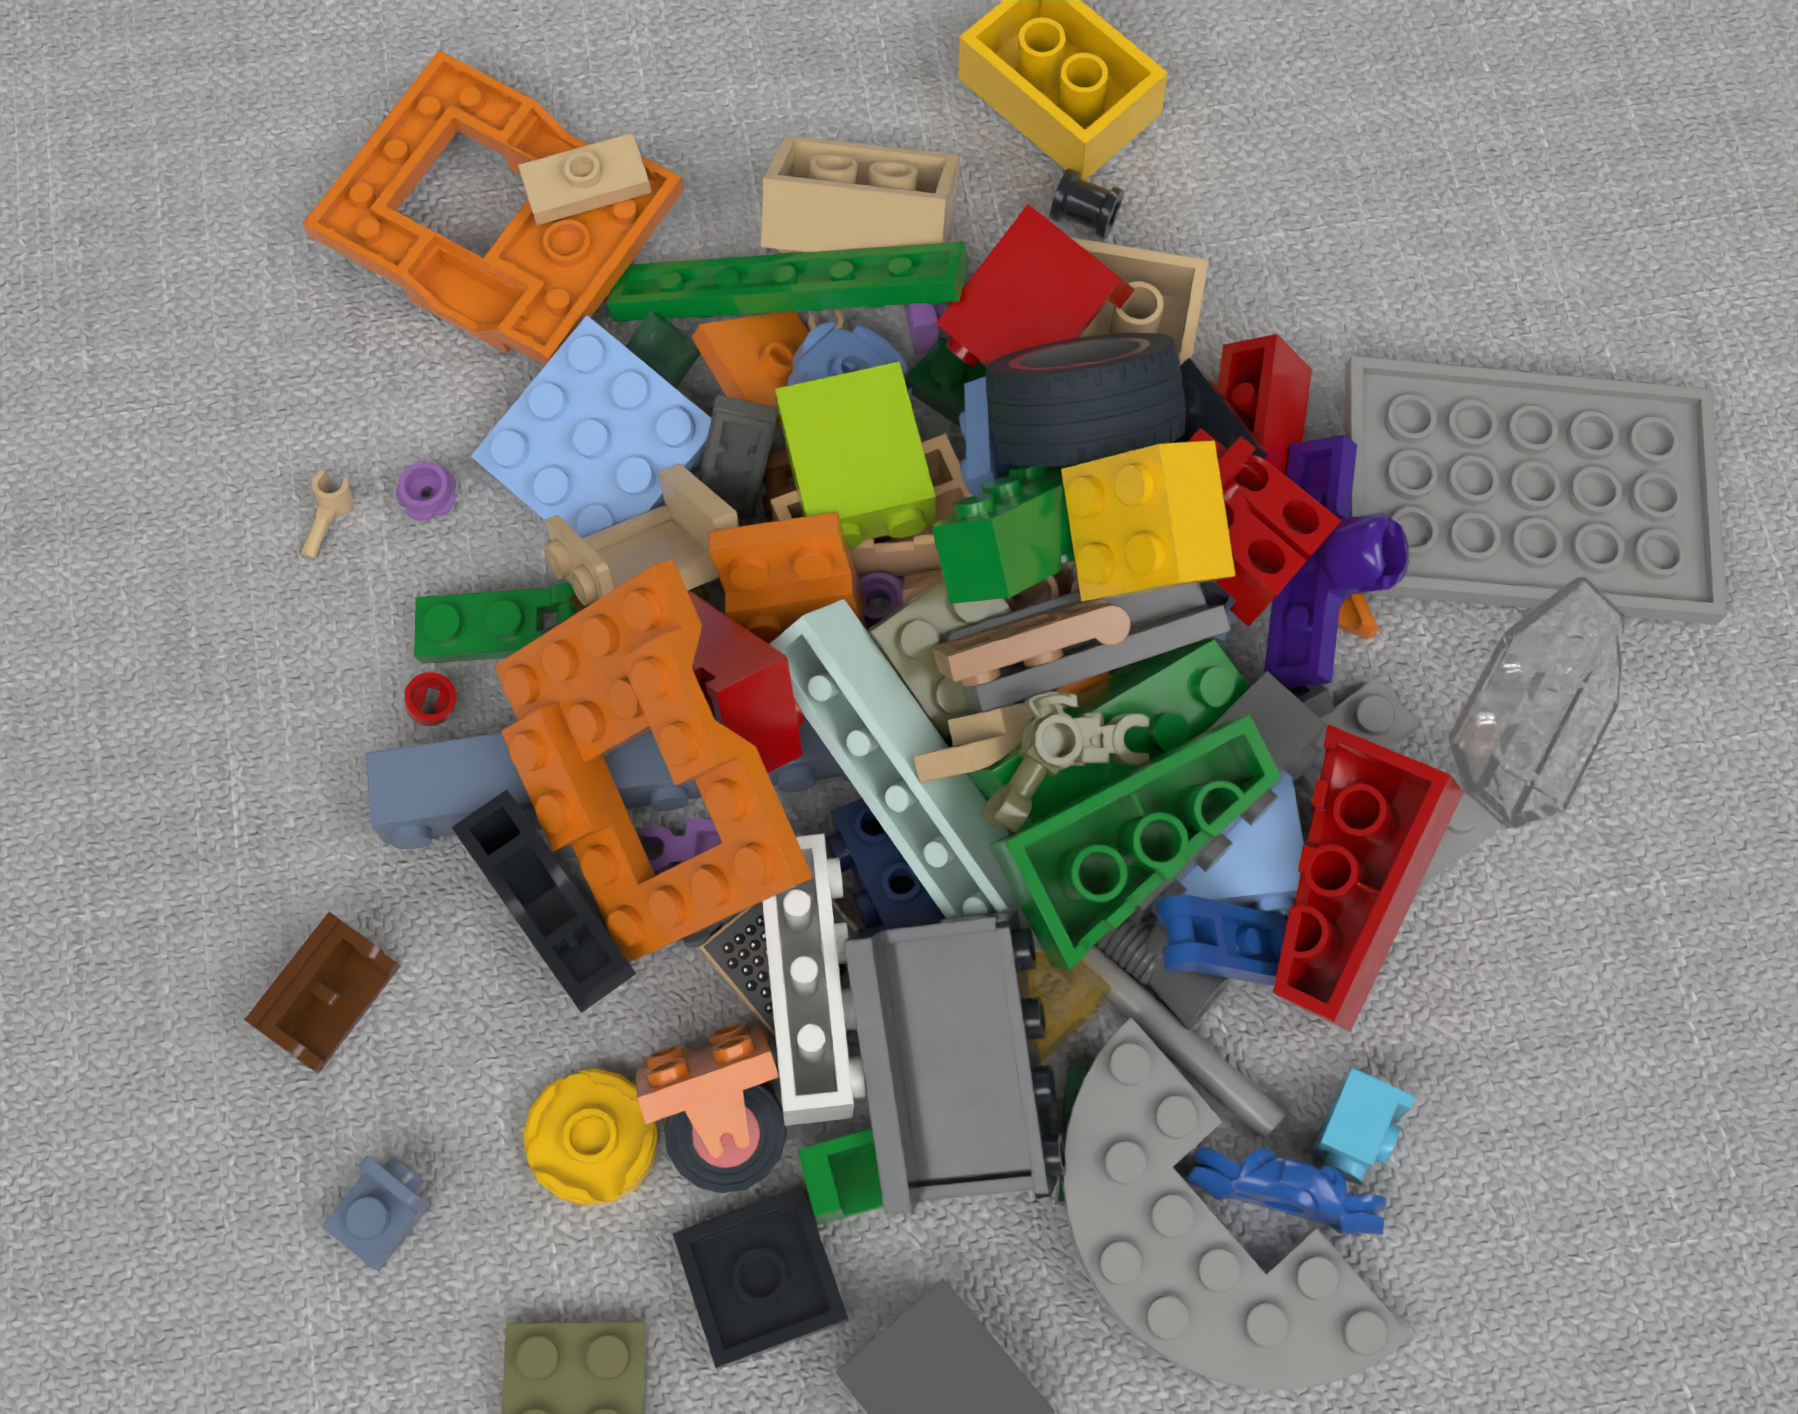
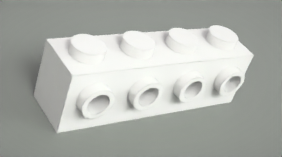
[762,834,865,1126]

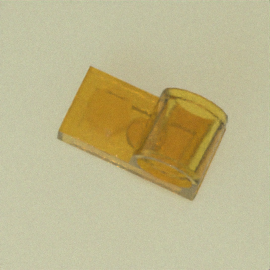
[1027,948,1111,1064]

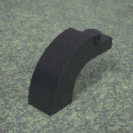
[451,790,636,1013]

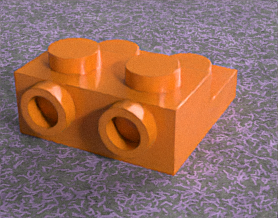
[709,512,865,644]

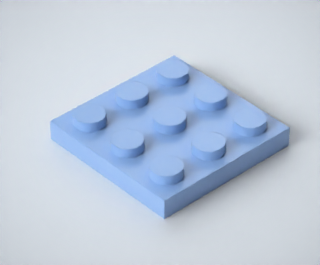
[471,315,711,538]

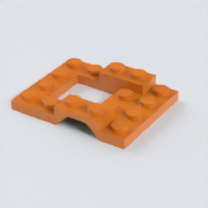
[302,50,684,366]
[494,560,813,963]

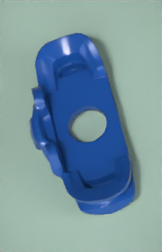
[1185,1147,1387,1235]

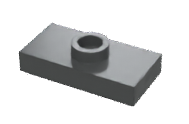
[699,394,778,519]

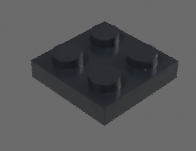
[672,1186,849,1370]

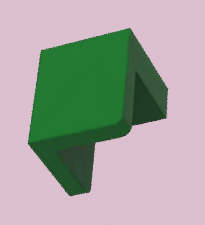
[797,1129,884,1226]

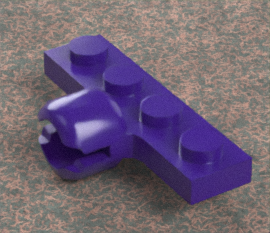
[1264,435,1409,688]

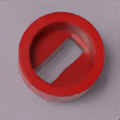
[404,672,456,726]

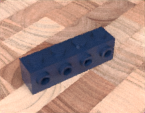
[825,798,946,929]

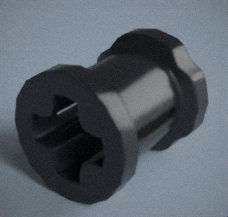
[1050,168,1124,238]

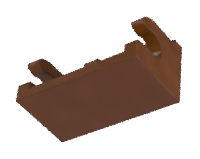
[244,912,400,1074]

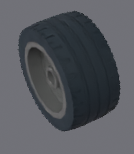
[986,333,1186,467]

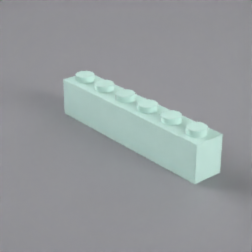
[769,599,1041,951]

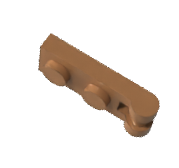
[932,599,1131,687]

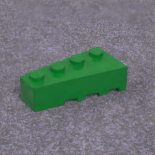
[931,465,1075,604]
[966,639,1250,829]
[989,714,1281,970]

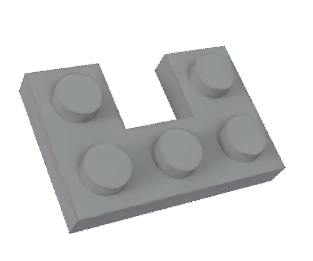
[1296,676,1505,893]

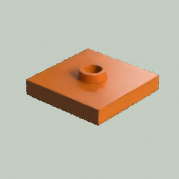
[692,311,809,429]

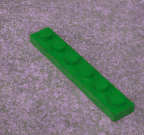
[607,242,969,322]

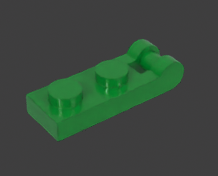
[414,583,578,664]

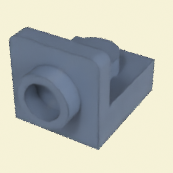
[321,1155,431,1271]

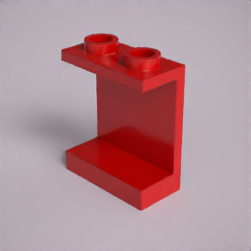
[936,204,1135,368]

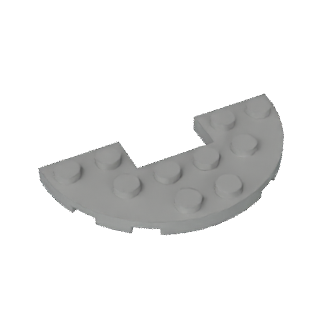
[1062,1017,1412,1390]

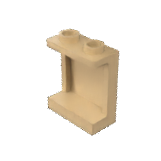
[544,464,739,606]

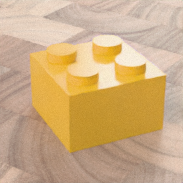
[1061,441,1235,602]

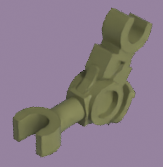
[980,692,1149,833]

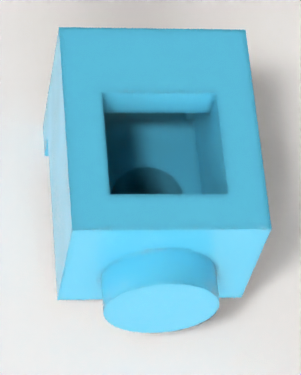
[1311,1068,1416,1184]

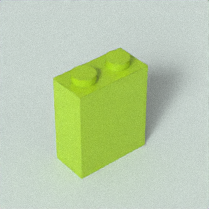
[775,361,936,550]

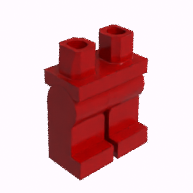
[1188,428,1342,627]

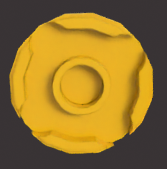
[523,1068,660,1207]

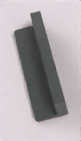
[947,583,1231,713]

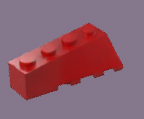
[1273,724,1463,1032]

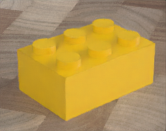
[958,0,1168,181]

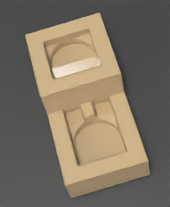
[913,702,1032,783]

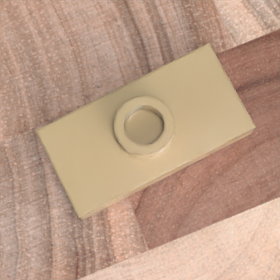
[518,133,652,225]

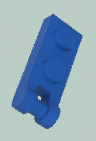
[1155,895,1286,986]

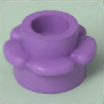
[396,462,456,521]

